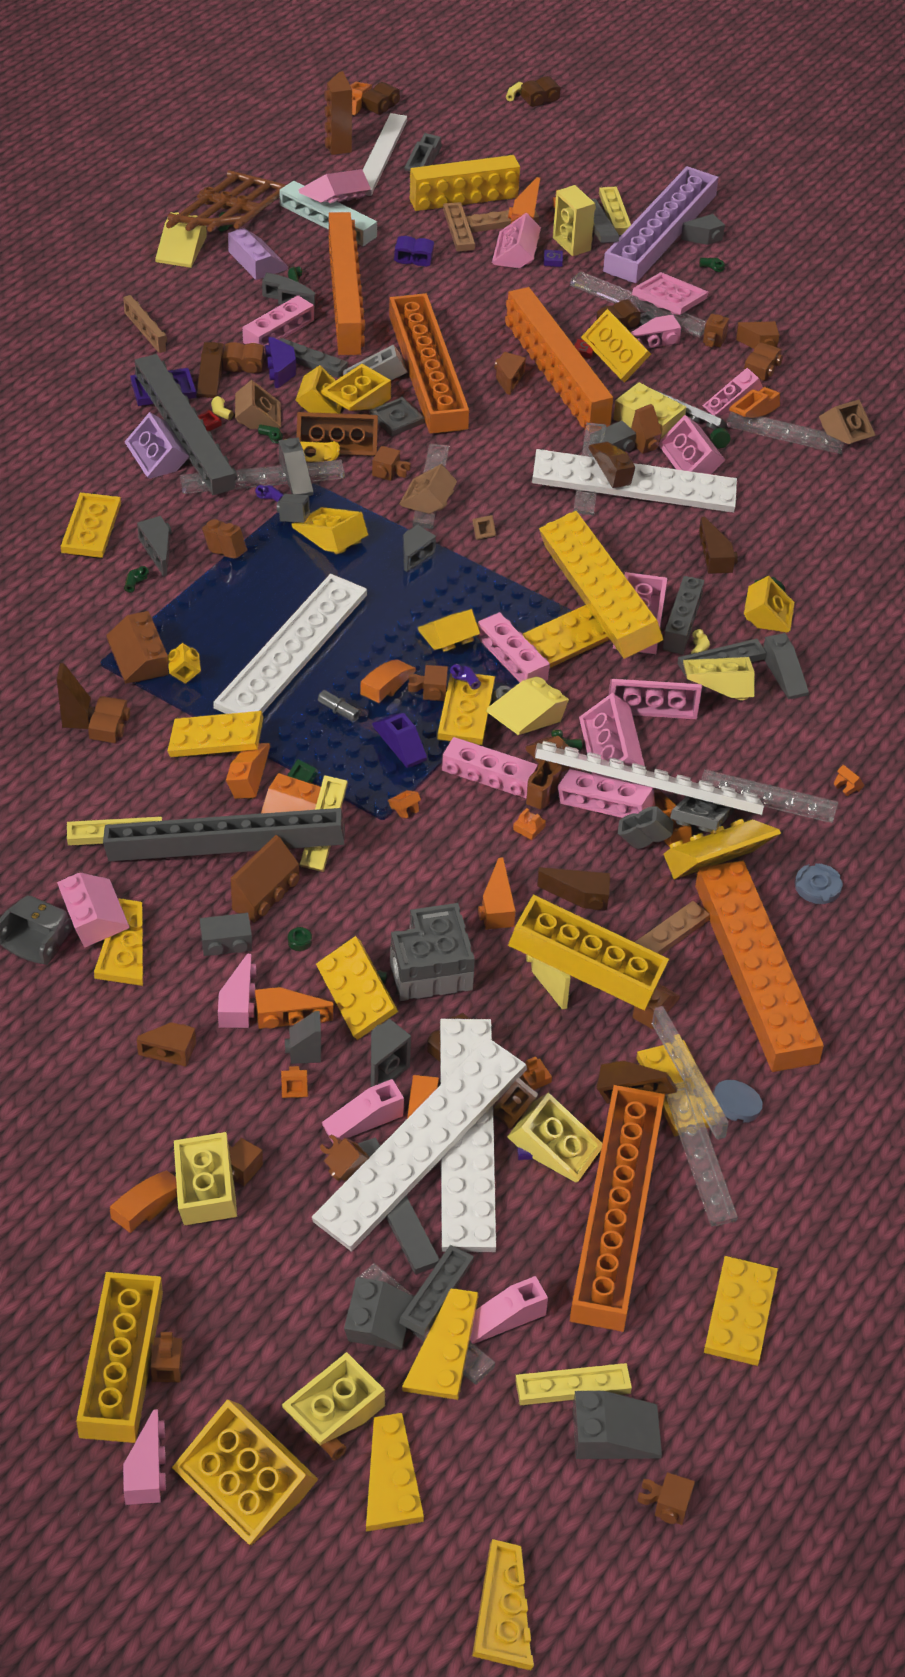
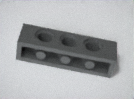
[663,576,704,655]

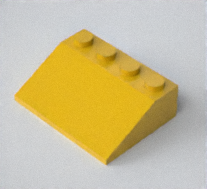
[664,819,781,880]
[172,1399,318,1545]

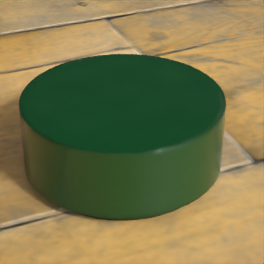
[709,428,731,449]
[288,927,312,951]

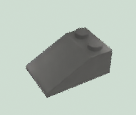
[572,1391,662,1459]

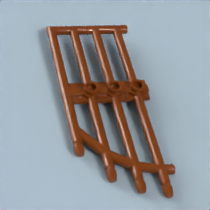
[166,170,286,232]

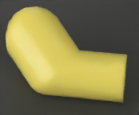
[506,82,523,101]
[211,396,233,420]
[691,629,710,654]

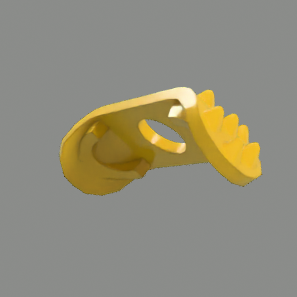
[284,439,340,463]

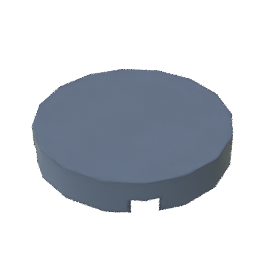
[795,864,843,904]
[712,1080,763,1122]

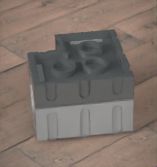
[390,903,475,1001]

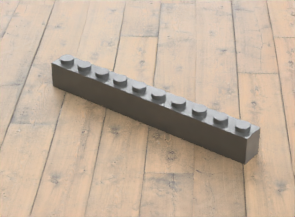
[135,354,237,495]
[103,808,345,861]

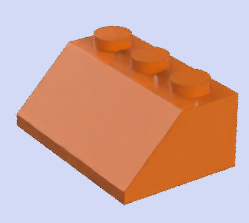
[261,773,342,813]

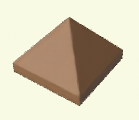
[472,515,496,540]

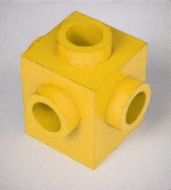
[168,643,201,684]

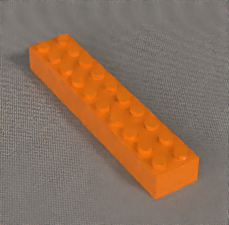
[329,212,365,355]
[505,287,613,434]
[389,293,469,434]
[695,860,824,1072]
[569,1085,665,1332]

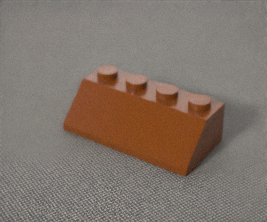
[324,71,352,155]
[296,412,378,456]

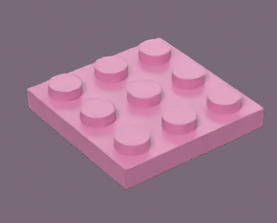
[632,272,708,315]

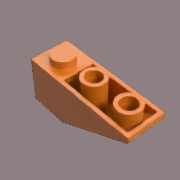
[255,987,333,1029]

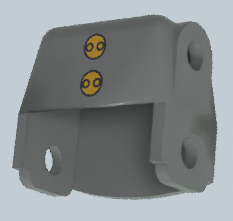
[0,895,73,965]

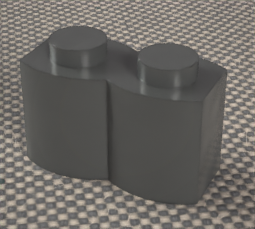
[618,806,674,849]

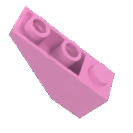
[631,315,681,349]
[702,368,763,417]
[218,954,256,1028]
[322,1079,404,1143]
[470,1276,548,1345]
[123,1409,166,1505]

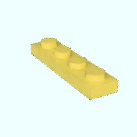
[599,187,631,235]
[300,775,348,872]
[67,817,162,845]
[515,1363,632,1405]

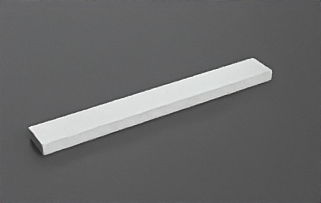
[363,113,407,196]

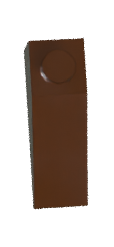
[197,342,224,398]
[588,442,635,488]
[698,517,738,574]
[57,663,95,729]
[537,867,610,910]
[596,1061,678,1104]
[493,1077,538,1129]

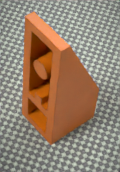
[508,177,540,224]
[226,743,270,799]
[478,857,516,930]

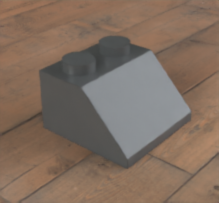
[371,1018,411,1087]
[344,1277,414,1350]

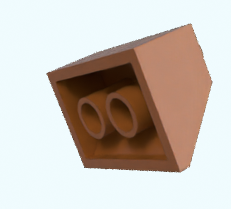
[106,611,168,684]
[231,835,300,923]

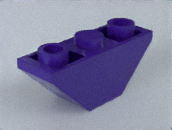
[265,337,296,388]
[372,713,427,768]

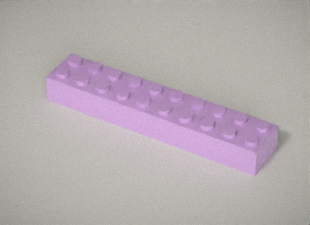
[603,166,718,283]

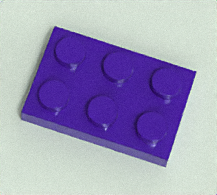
[130,368,196,406]

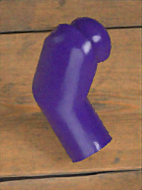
[255,485,284,502]
[450,664,481,690]

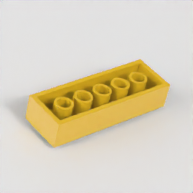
[410,155,520,211]
[508,895,669,1011]
[76,1272,163,1443]

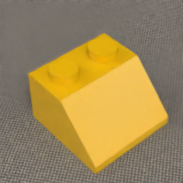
[296,365,342,414]
[744,576,795,632]
[418,609,480,652]

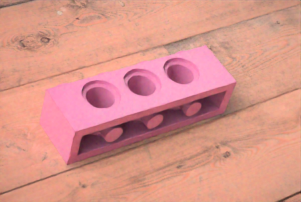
[243,296,314,350]
[477,612,550,682]
[442,737,538,798]
[558,769,655,818]

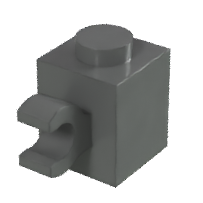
[277,494,310,523]

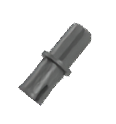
[318,690,361,722]

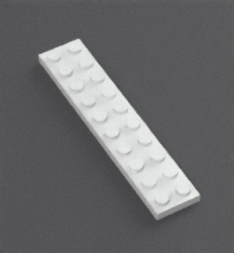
[532,449,737,513]
[214,574,367,714]
[535,741,764,815]
[440,1019,496,1252]
[312,1037,527,1252]

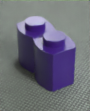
[394,236,434,267]

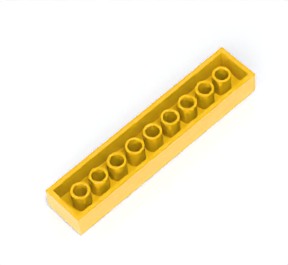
[539,511,663,659]

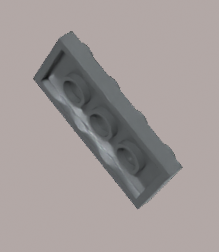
[670,796,734,832]

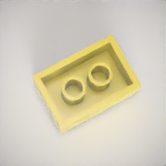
[553,185,596,256]
[613,383,686,440]

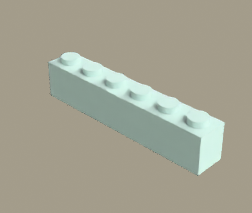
[280,181,377,246]

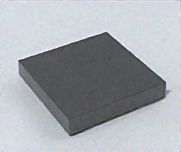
[370,397,425,436]

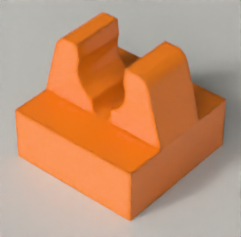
[834,765,865,796]
[388,790,421,818]
[513,808,546,840]
[520,1056,552,1090]
[281,1066,308,1098]

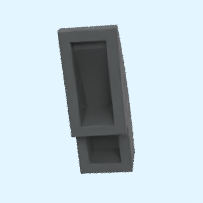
[404,133,442,172]
[262,272,316,311]

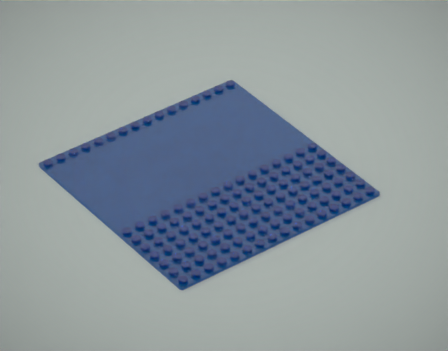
[101,483,573,820]

